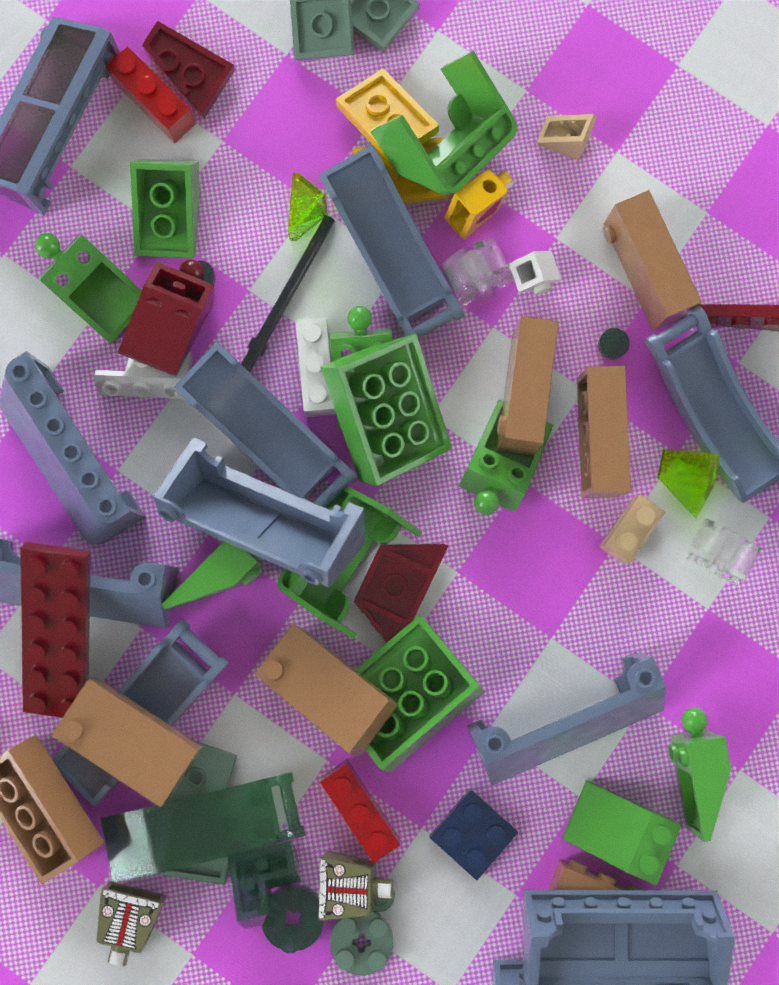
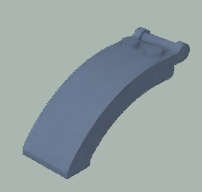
[319,144,465,339]
[645,306,779,503]
[174,342,359,508]
[52,619,229,807]

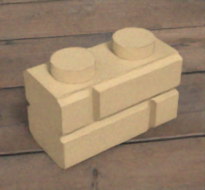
[599,495,666,564]

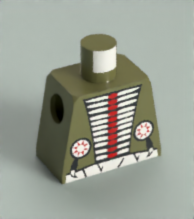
[319,851,394,921]
[97,881,167,966]

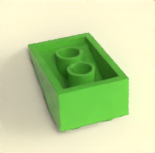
[130,159,200,258]
[161,542,264,609]
[562,780,681,886]

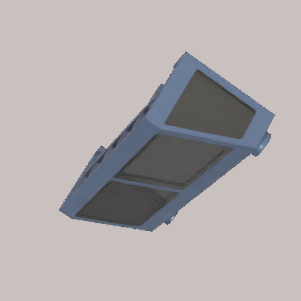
[0,17,120,215]

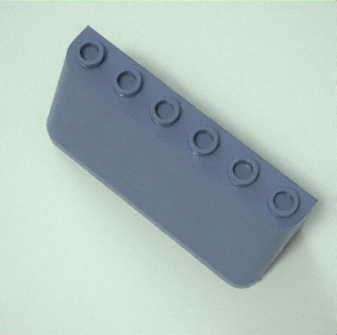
[0,351,145,545]

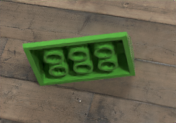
[320,333,452,486]
[356,615,486,773]

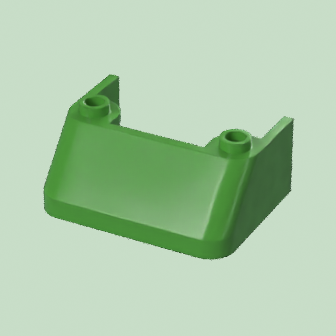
[370,50,517,195]
[278,486,422,639]

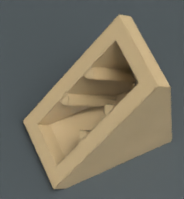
[537,114,597,161]

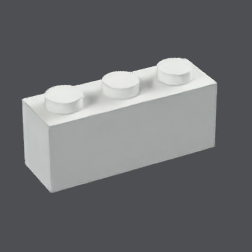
[295,317,336,417]

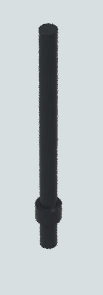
[241,215,335,372]

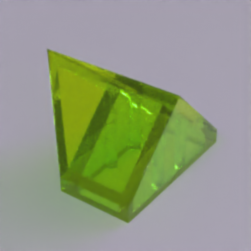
[288,172,328,241]
[657,450,721,519]

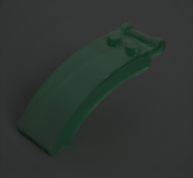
[100,772,306,882]

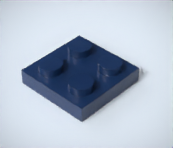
[429,788,518,881]

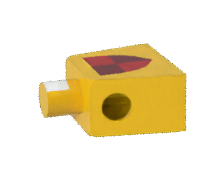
[444,170,513,240]

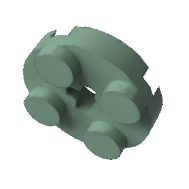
[330,909,393,976]

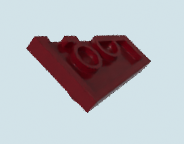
[142,20,235,119]

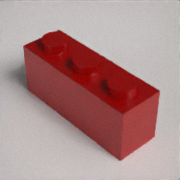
[105,46,196,144]
[320,759,400,864]

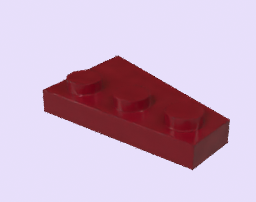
[698,304,779,331]

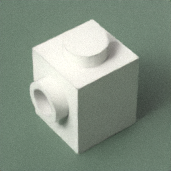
[509,251,561,295]

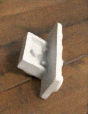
[94,352,192,399]

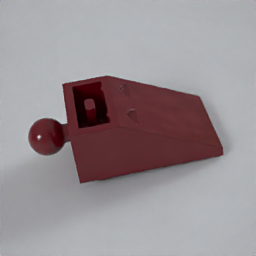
[118,259,214,377]

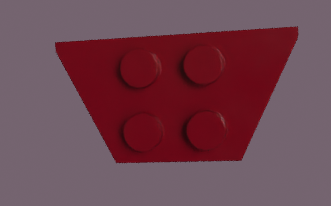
[353,543,448,643]

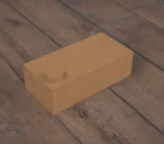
[603,190,702,331]
[497,316,559,457]
[577,366,631,498]
[255,623,398,756]
[51,678,203,807]
[0,734,105,885]

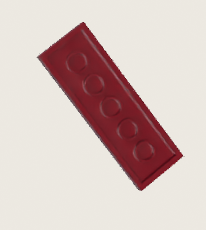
[20,542,91,718]

